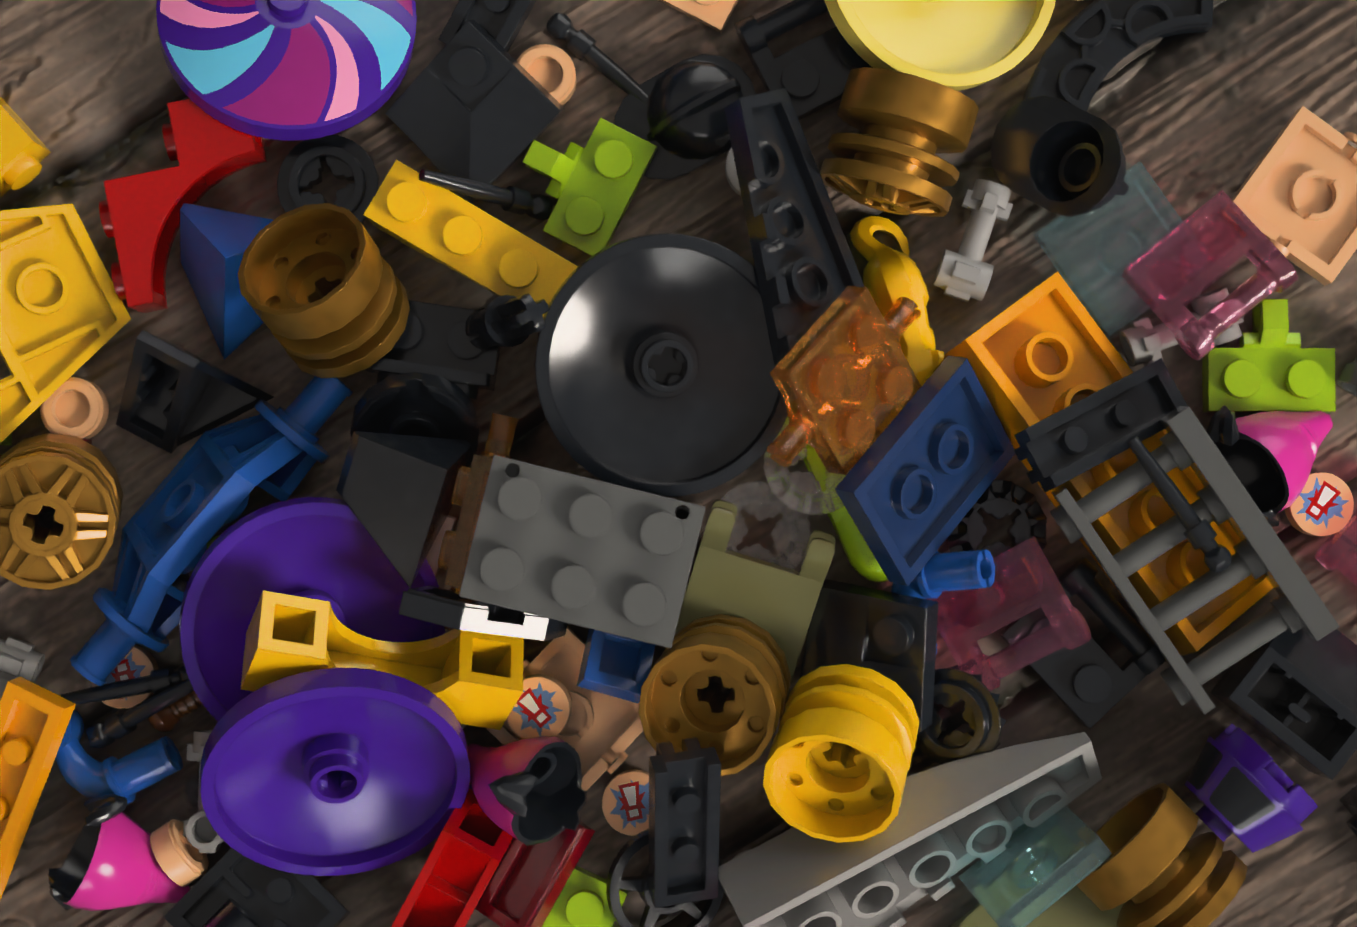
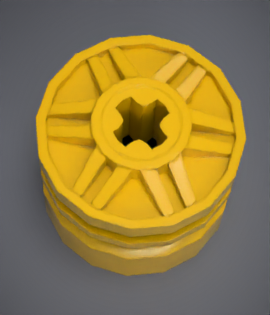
[763,664,920,843]

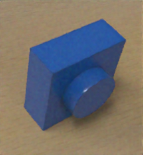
[577,628,655,703]

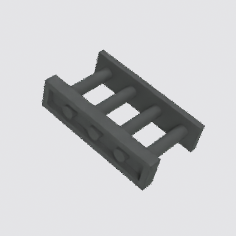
[1050,406,1340,714]

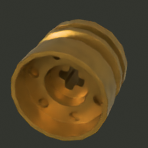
[819,67,979,217]
[238,203,410,378]
[0,433,123,590]
[638,614,791,776]
[1068,783,1247,927]

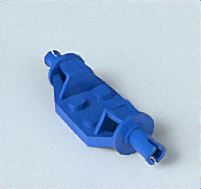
[69,376,353,686]

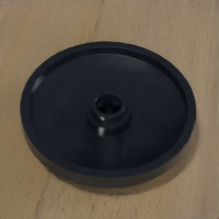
[534,233,798,497]

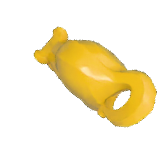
[850,216,944,397]

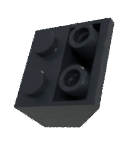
[1210,629,1357,780]

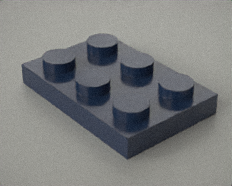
[835,356,1015,586]

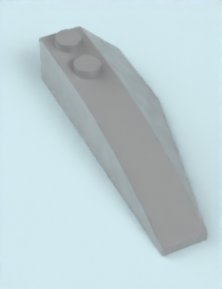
[718,732,1102,927]

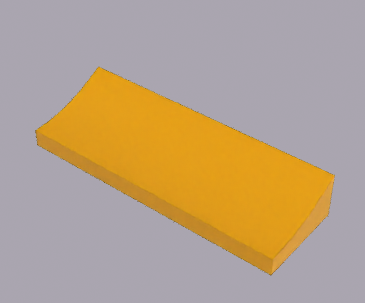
[944,271,1273,656]

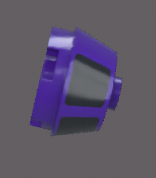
[1185,723,1318,853]

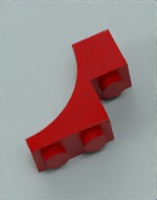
[99,99,267,313]
[391,789,513,927]

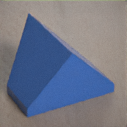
[180,203,273,360]

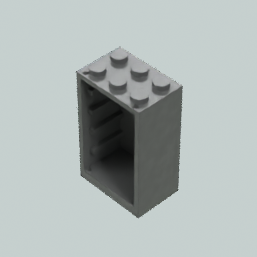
[459,455,706,648]

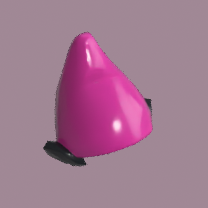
[1206,405,1333,527]
[467,736,587,846]
[48,794,190,911]

